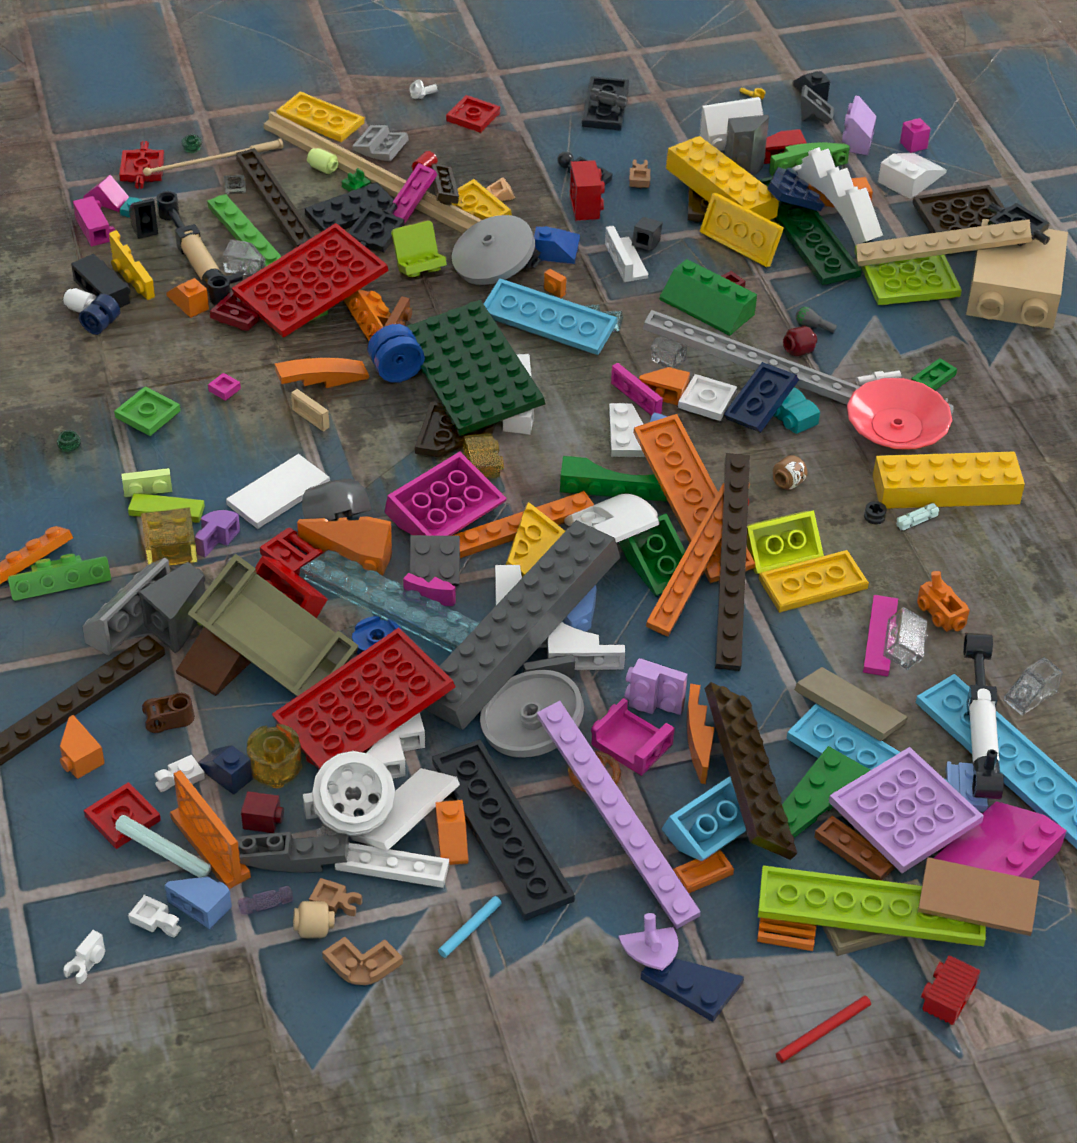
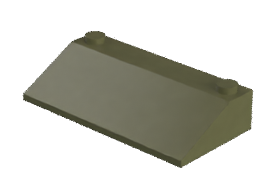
[188,553,359,696]

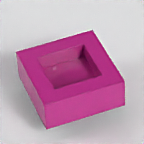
[208,373,241,401]

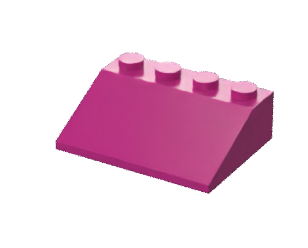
[384,452,507,536]
[934,801,1067,879]

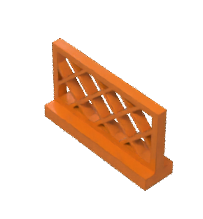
[170,770,251,889]

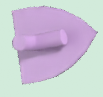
[619,913,679,970]

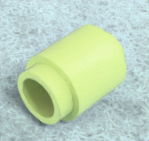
[307,148,338,174]

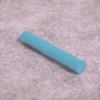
[438,896,502,958]

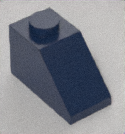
[198,745,253,795]

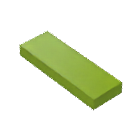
[128,493,205,523]

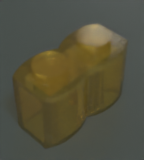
[463,433,504,479]

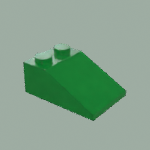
[619,514,685,597]

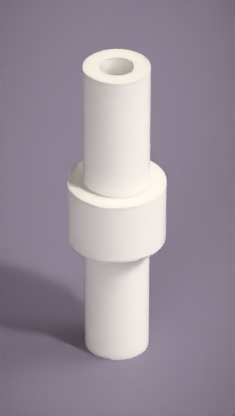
[856,371,901,386]

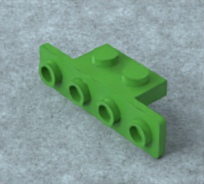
[8,554,111,601]

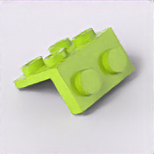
[392,220,447,277]

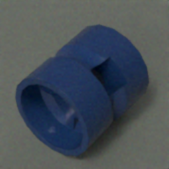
[79,294,121,335]

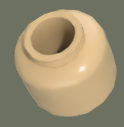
[293,901,335,938]

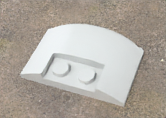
[564,494,659,543]

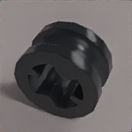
[864,501,887,525]

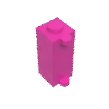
[73,196,116,247]

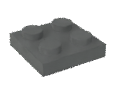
[410,535,460,586]

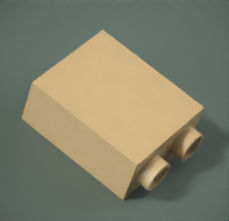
[966,219,1068,329]

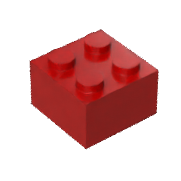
[569,160,605,221]

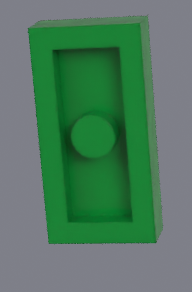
[911,358,957,390]

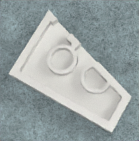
[609,403,645,457]

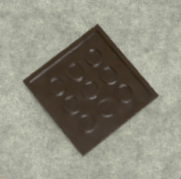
[912,185,1005,233]

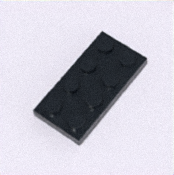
[305,182,394,232]

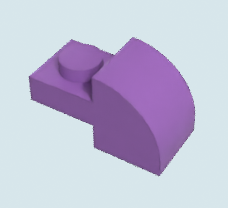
[195,510,240,557]

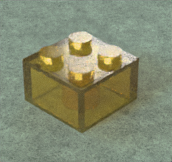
[141,507,197,566]

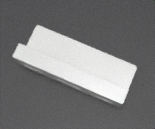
[605,226,648,282]

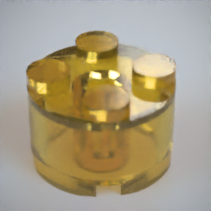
[247,724,302,788]

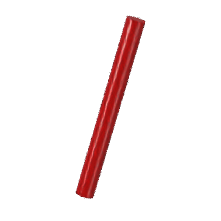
[776,995,871,1063]

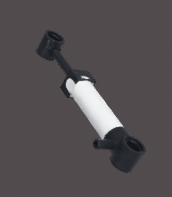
[963,633,1004,800]

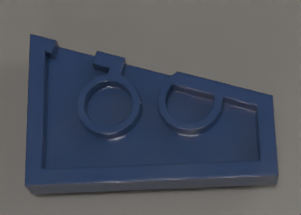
[640,958,744,1022]

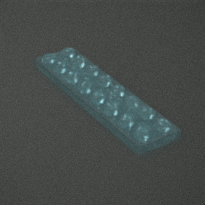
[299,550,480,652]

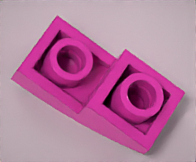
[403,573,456,606]

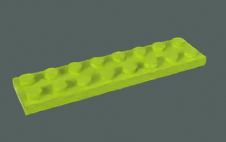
[758,866,986,947]

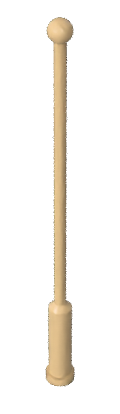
[143,139,283,176]

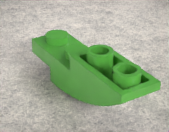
[769,143,850,177]

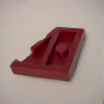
[210,291,259,331]

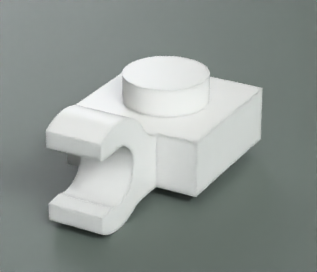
[154,755,205,792]
[128,895,181,937]
[64,930,105,984]

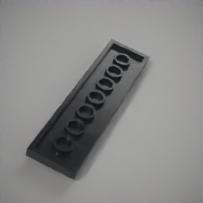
[432,739,575,921]

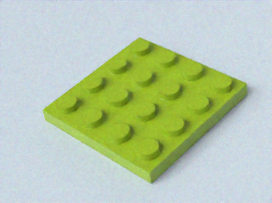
[854,245,962,305]

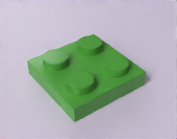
[114,386,181,436]

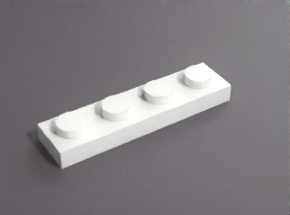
[335,843,449,888]

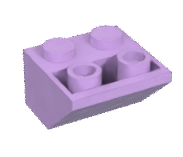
[842,96,876,155]

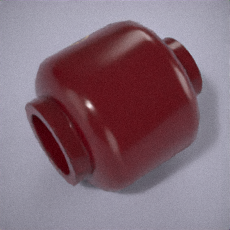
[783,326,817,357]

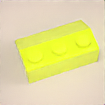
[746,510,824,574]

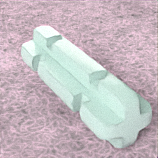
[896,503,939,531]

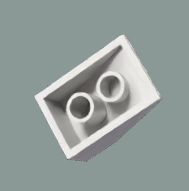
[878,153,947,199]

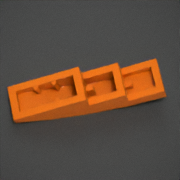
[275,358,369,388]
[687,684,715,784]

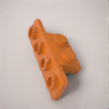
[343,289,391,341]

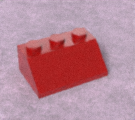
[255,556,328,618]

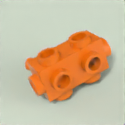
[917,571,970,632]

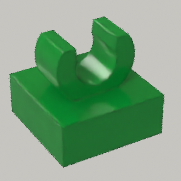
[342,168,371,192]

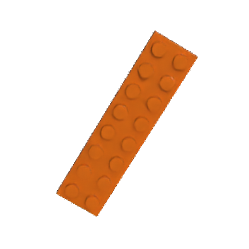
[633,414,755,583]

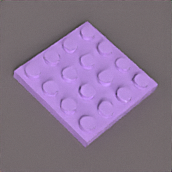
[829,747,984,873]

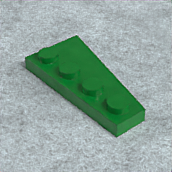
[782,746,871,838]

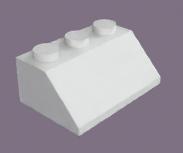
[700,97,763,151]

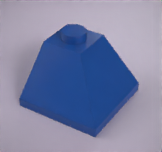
[534,226,580,264]

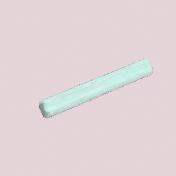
[115,815,211,878]

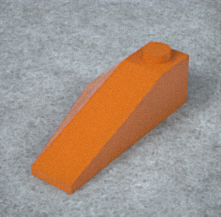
[297,517,392,576]

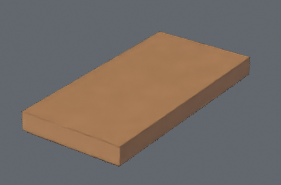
[918,857,1040,936]

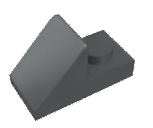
[801,85,834,124]

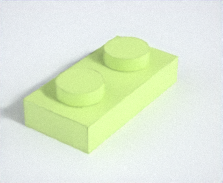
[121,468,172,497]

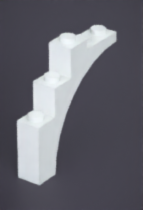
[791,147,883,245]

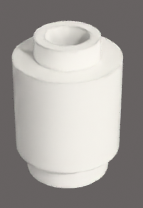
[63,288,96,313]

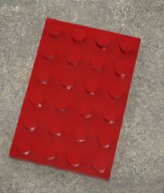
[232,223,389,338]
[272,628,455,770]

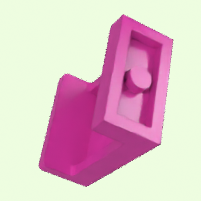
[591,698,674,776]

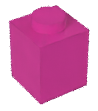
[900,118,931,153]

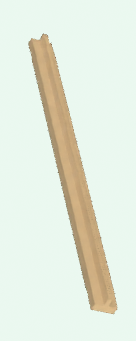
[263,111,482,233]

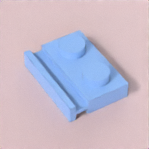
[946,761,988,812]

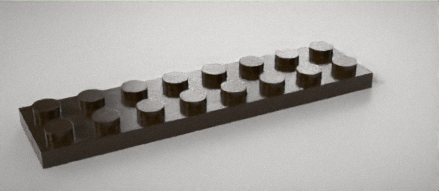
[704,682,798,860]

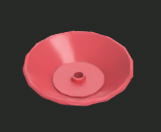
[847,378,952,449]

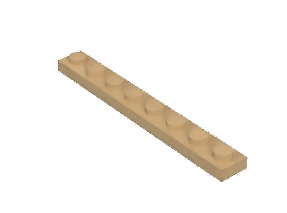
[857,219,1032,266]

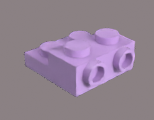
[624,658,688,715]

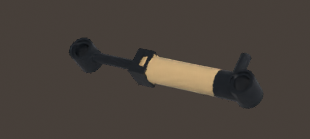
[156,191,243,305]

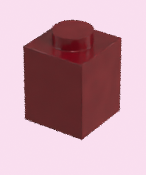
[241,791,284,833]

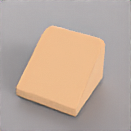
[486,177,515,201]

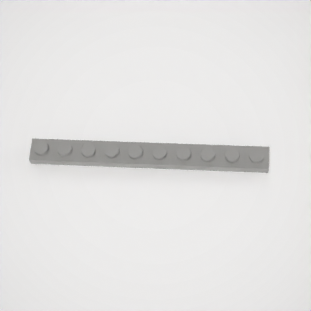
[643,310,860,404]

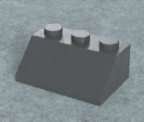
[725,115,769,176]

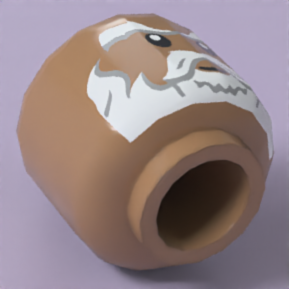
[773,455,807,490]

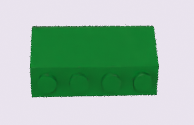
[659,259,757,336]

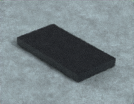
[582,76,629,131]

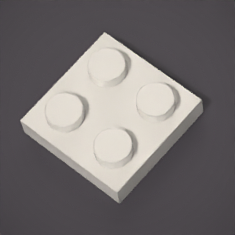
[678,374,737,421]

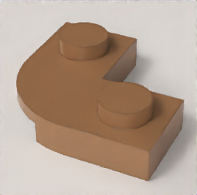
[322,937,403,985]

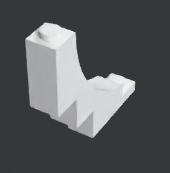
[495,565,625,670]
[303,712,425,819]

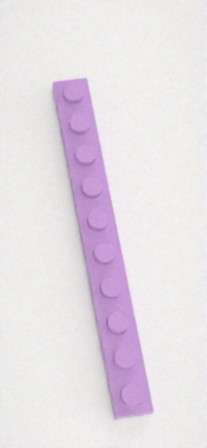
[537,701,701,929]

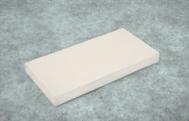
[226,454,330,529]
[350,768,460,850]

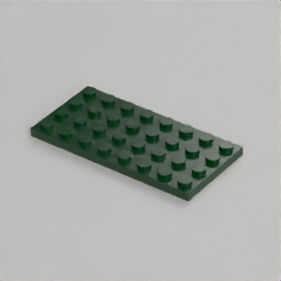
[407,300,545,436]

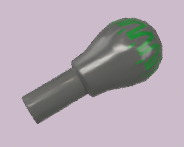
[796,306,837,333]

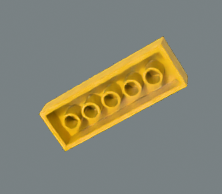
[666,136,779,220]
[873,452,1025,509]

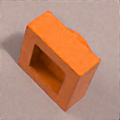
[544,269,567,298]

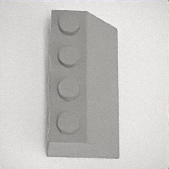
[82,558,170,656]

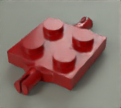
[119,141,164,189]

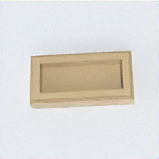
[291,389,329,431]

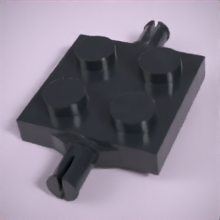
[348,202,405,253]
[988,203,1050,247]

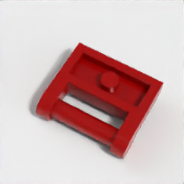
[260,528,326,575]

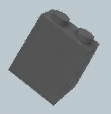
[139,562,206,653]

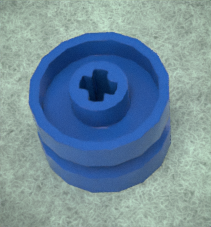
[367,324,425,383]

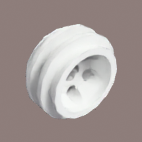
[312,751,395,836]

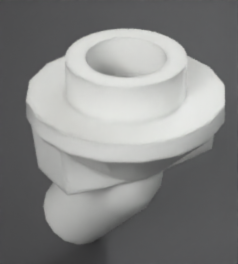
[409,79,438,99]

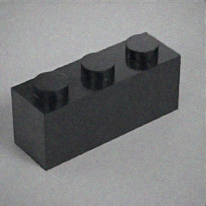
[71,254,131,308]

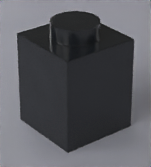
[632,217,663,251]

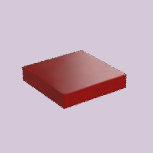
[446,95,500,133]
[84,782,161,849]

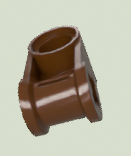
[142,692,195,733]

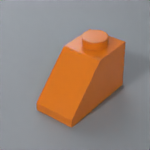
[166,278,209,318]
[639,367,690,406]
[60,715,105,779]
[435,800,468,865]

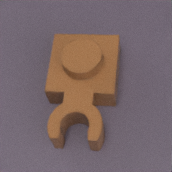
[629,159,650,188]
[309,878,362,916]

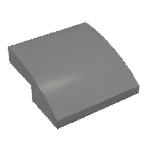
[352,125,409,161]

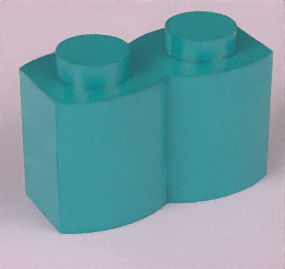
[773,387,820,434]

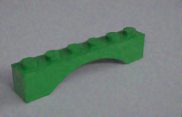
[560,456,668,502]

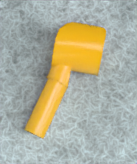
[739,88,765,99]

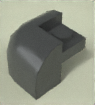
[302,479,372,521]

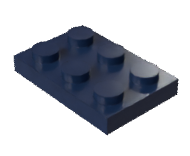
[724,362,799,433]

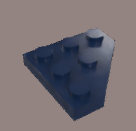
[767,167,825,211]

